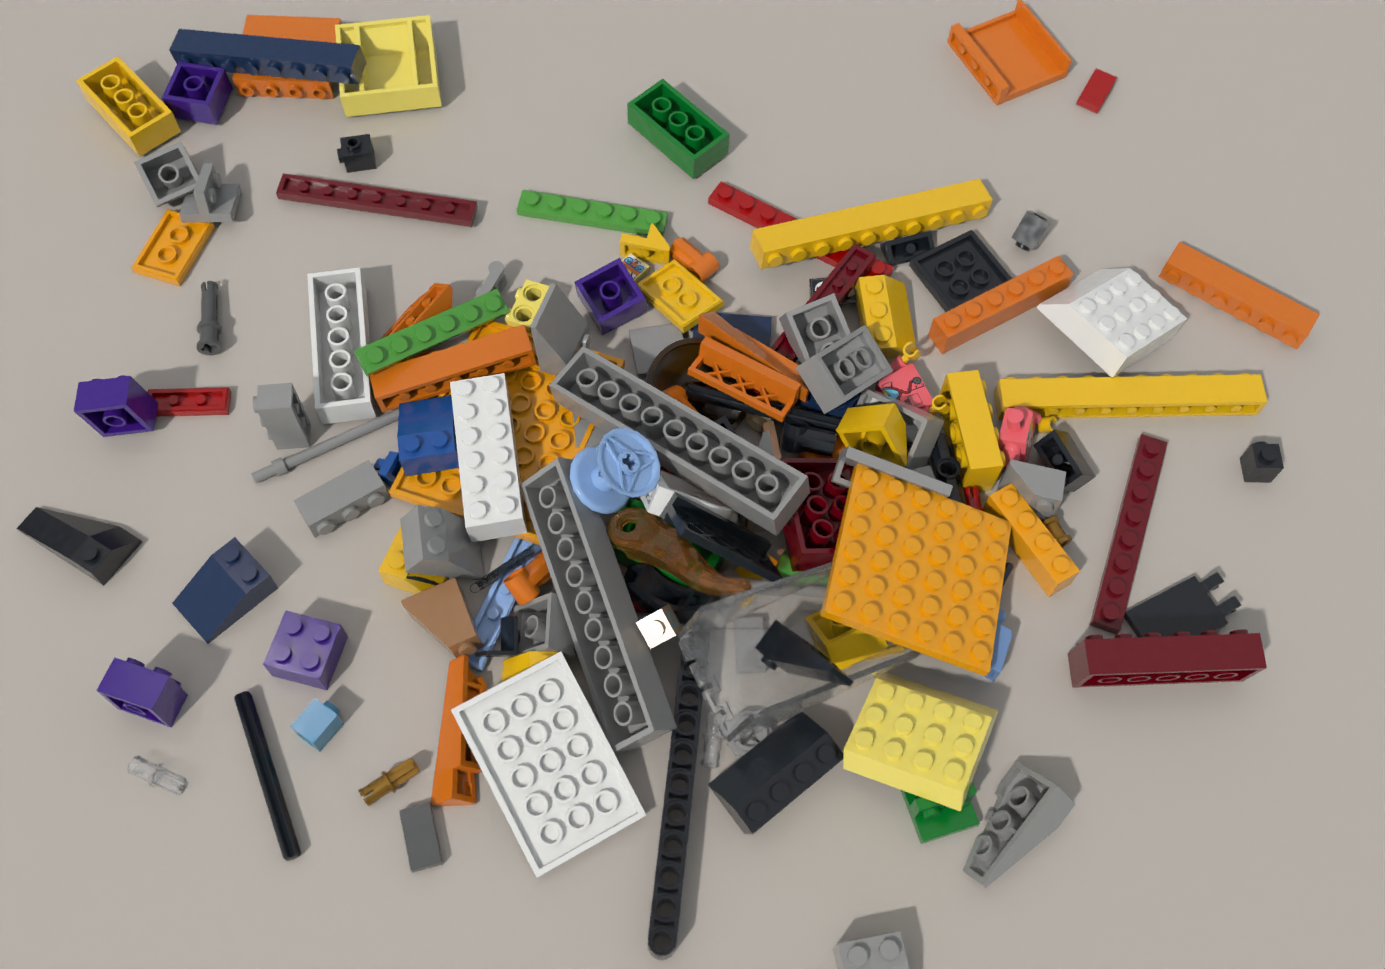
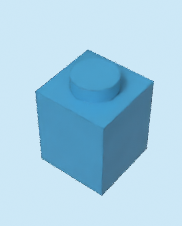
[290,698,344,752]

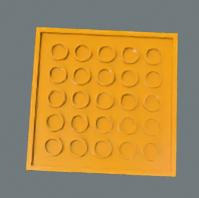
[820,464,1011,676]

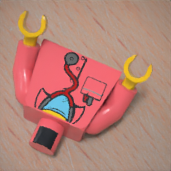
[875,342,950,416]
[998,406,1057,469]

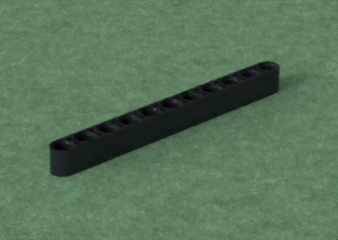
[648,625,709,960]

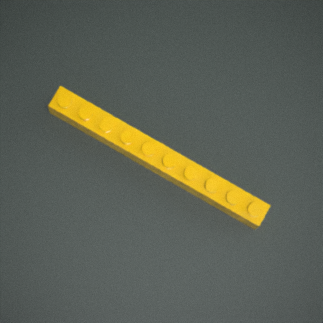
[750,179,993,269]
[994,373,1268,420]

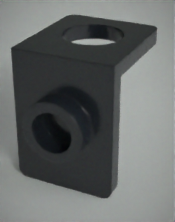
[475,616,521,657]

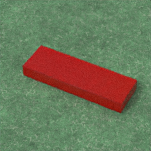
[148,387,232,417]

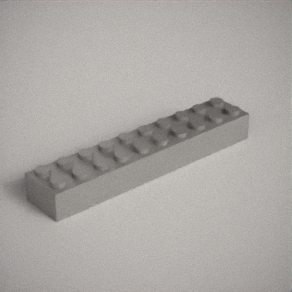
[549,346,810,536]
[520,458,677,753]

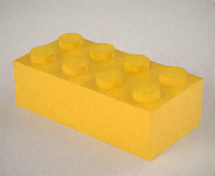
[76,56,181,157]
[939,370,1005,493]

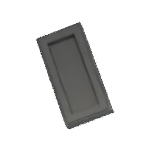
[399,802,443,873]

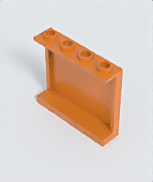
[947,0,1072,105]
[232,15,342,99]

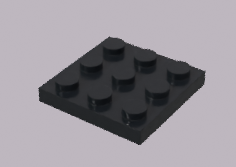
[909,230,1012,312]

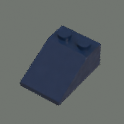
[172,537,278,644]

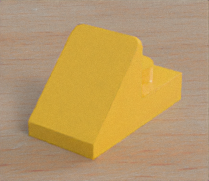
[620,223,670,265]

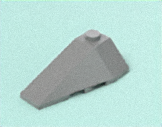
[963,761,1076,888]

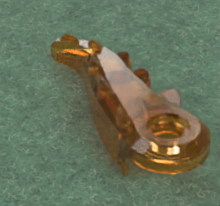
[607,507,752,596]

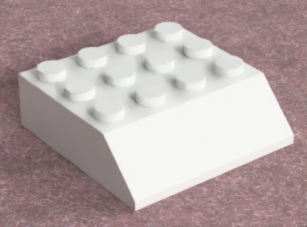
[1037,268,1187,378]

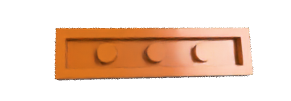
[687,336,801,422]

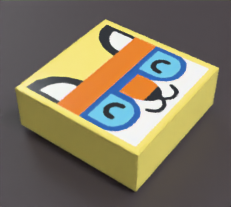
[622,253,650,284]

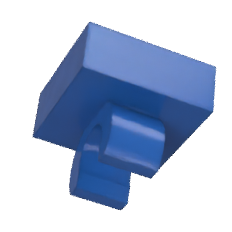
[373,451,402,488]

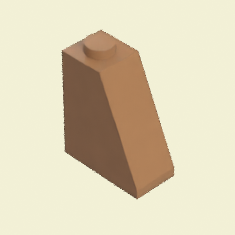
[401,578,484,658]

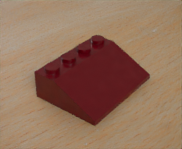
[780,458,854,571]

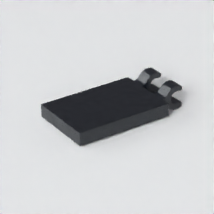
[1124,572,1241,637]

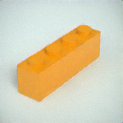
[983,483,1080,597]

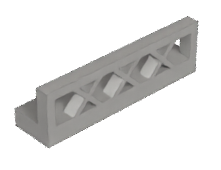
[831,446,953,497]

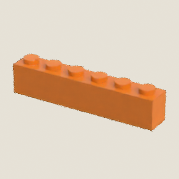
[1158,242,1320,349]
[928,255,1074,354]
[370,325,537,413]

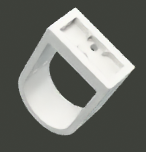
[640,470,738,523]

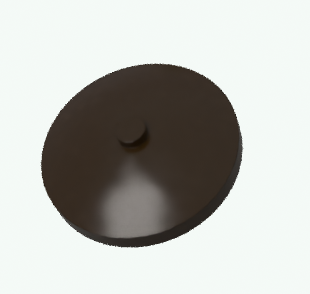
[645,338,751,430]

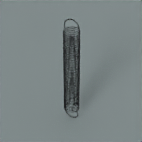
[470,544,542,593]

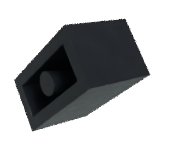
[1033,429,1096,492]

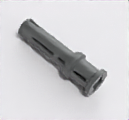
[196,281,222,355]

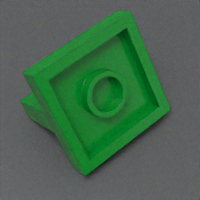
[901,782,980,844]

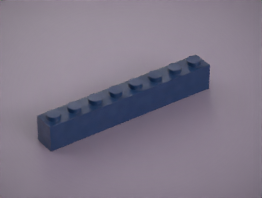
[169,29,367,85]

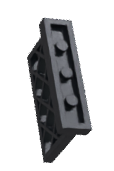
[660,492,783,585]

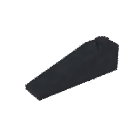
[16,507,142,586]
[755,620,854,686]

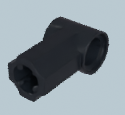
[779,419,837,457]

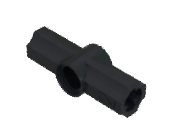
[930,433,967,505]

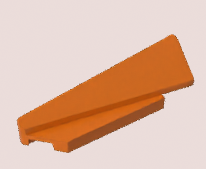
[698,312,809,403]
[431,655,487,806]

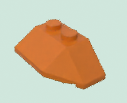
[381,283,453,363]

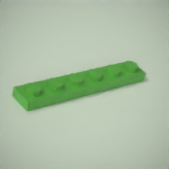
[517,190,668,237]
[354,289,510,377]

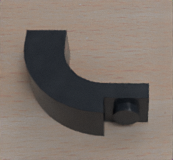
[623,563,724,625]

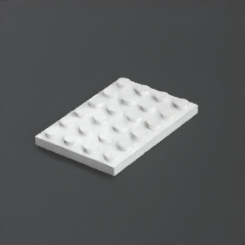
[451,652,646,878]

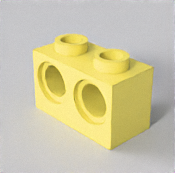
[505,279,550,332]

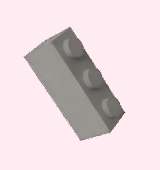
[253,383,311,450]
[293,460,389,538]

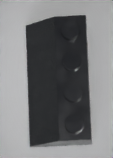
[708,710,844,834]

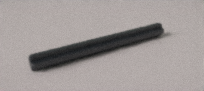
[686,383,842,434]
[234,691,301,861]

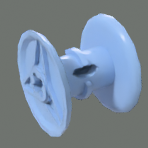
[570,428,660,514]

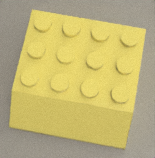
[335,15,442,117]
[843,672,999,812]

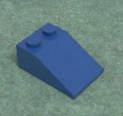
[397,395,459,477]

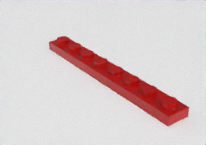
[708,181,894,277]

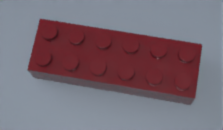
[1068,629,1267,688]

